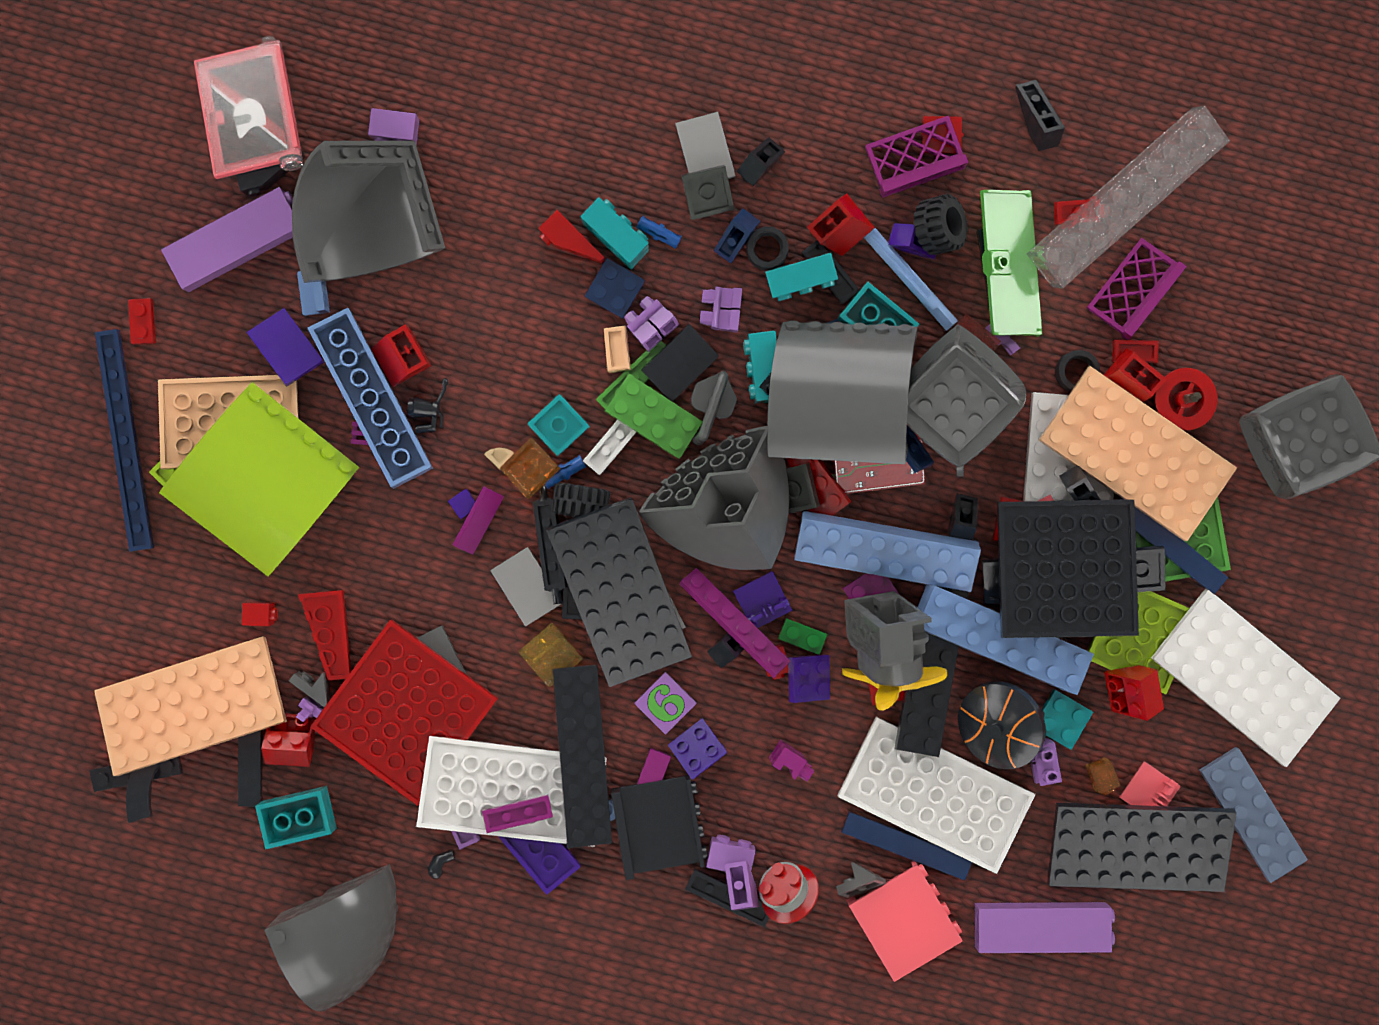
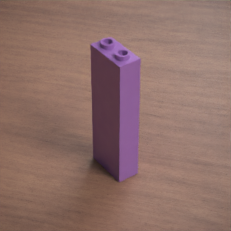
[161,187,293,292]
[975,902,1115,953]

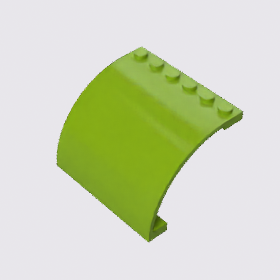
[159,382,359,576]

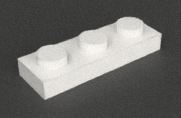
[583,420,636,475]

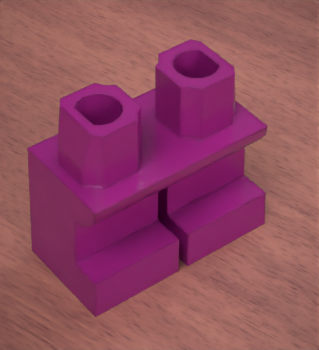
[769,739,814,781]

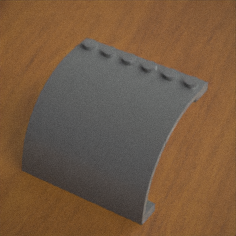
[767,321,917,464]

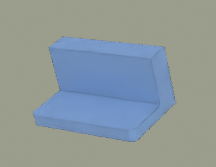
[297,271,330,316]

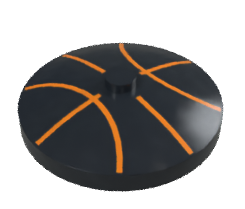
[958,681,1046,769]

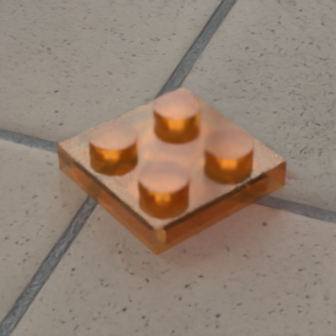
[500,437,561,499]

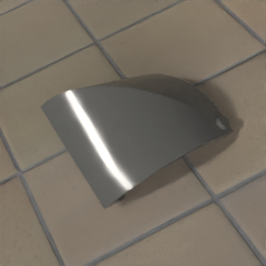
[292,141,445,283]

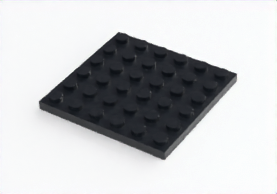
[997,500,1139,638]

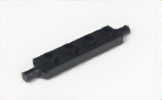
[533,485,568,605]

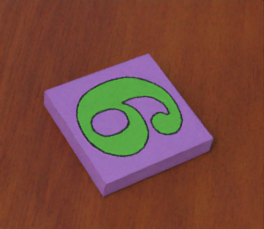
[634,671,697,735]

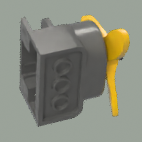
[842,591,947,710]

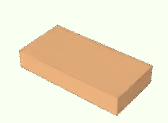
[604,326,631,373]

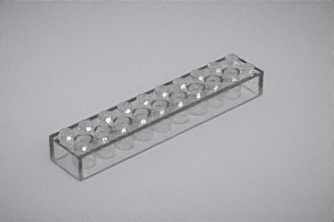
[1027,106,1230,288]

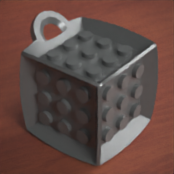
[907,325,1026,477]
[1239,374,1379,499]

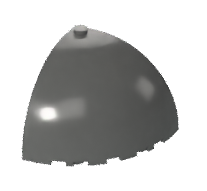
[638,426,789,570]
[264,864,398,1012]

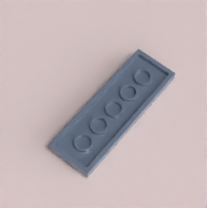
[1199,747,1308,883]

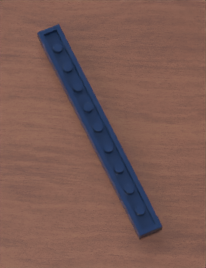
[95,329,154,552]

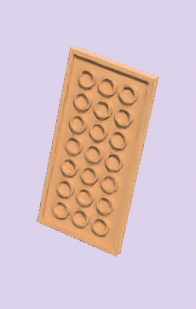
[1038,366,1237,541]
[94,636,287,776]

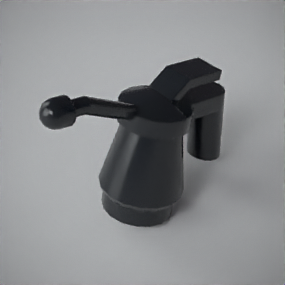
[407,378,448,434]

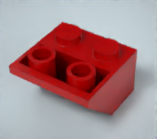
[807,193,875,256]
[371,325,432,388]
[1104,348,1167,402]
[1104,665,1164,721]
[261,713,316,767]

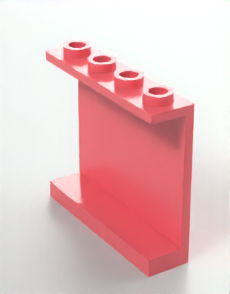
[847,861,962,982]

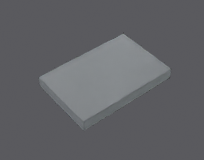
[675,112,736,179]
[490,547,563,626]

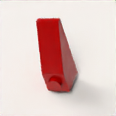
[538,210,605,264]

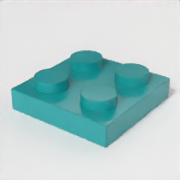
[527,394,590,456]
[1041,689,1093,750]

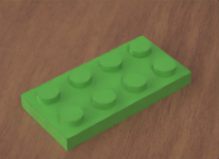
[604,374,702,459]

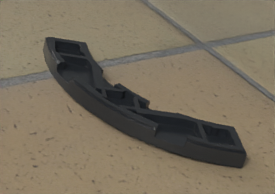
[126,762,162,823]

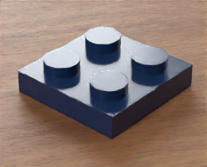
[585,258,645,319]

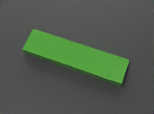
[596,341,666,409]

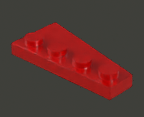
[786,458,851,516]
[298,590,351,680]

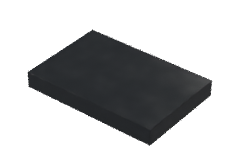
[641,324,719,402]

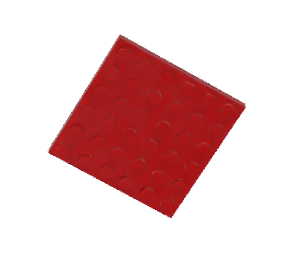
[310,619,498,806]

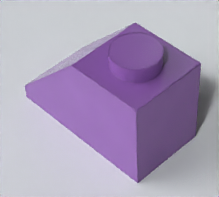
[725,861,759,910]

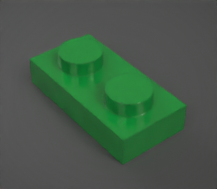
[778,618,827,655]

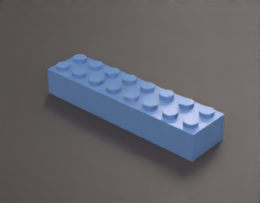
[308,308,433,489]
[794,511,981,592]
[917,584,1094,695]

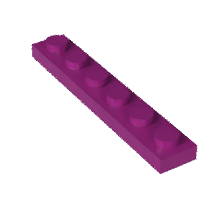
[679,568,790,678]

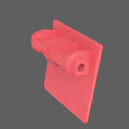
[1120,761,1181,806]

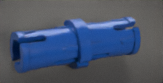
[636,216,682,249]
[541,455,586,489]

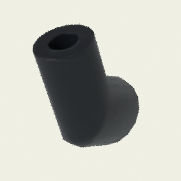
[428,849,455,879]

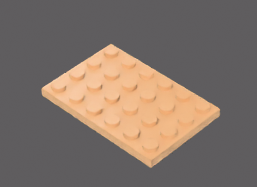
[158,375,299,470]

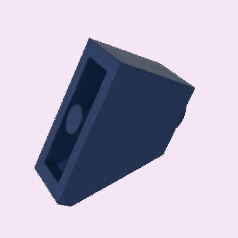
[713,209,761,263]

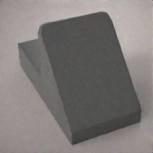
[289,671,331,707]
[836,862,887,898]

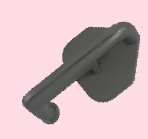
[691,371,737,445]

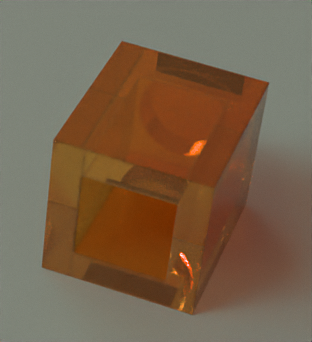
[1085,757,1121,795]

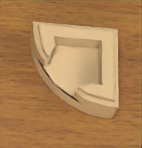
[484,448,516,470]

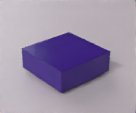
[448,489,475,519]

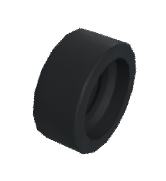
[746,226,789,271]
[1055,350,1100,392]

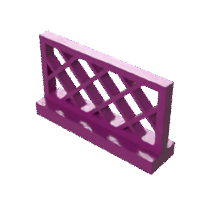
[865,116,968,198]
[1086,238,1187,340]

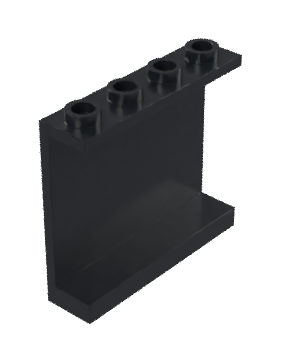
[611,775,708,880]

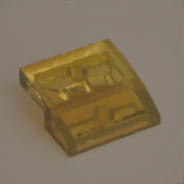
[519,623,583,687]

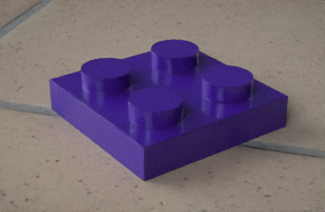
[788,655,830,703]

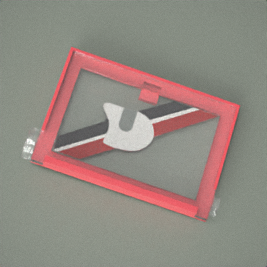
[194,36,303,179]

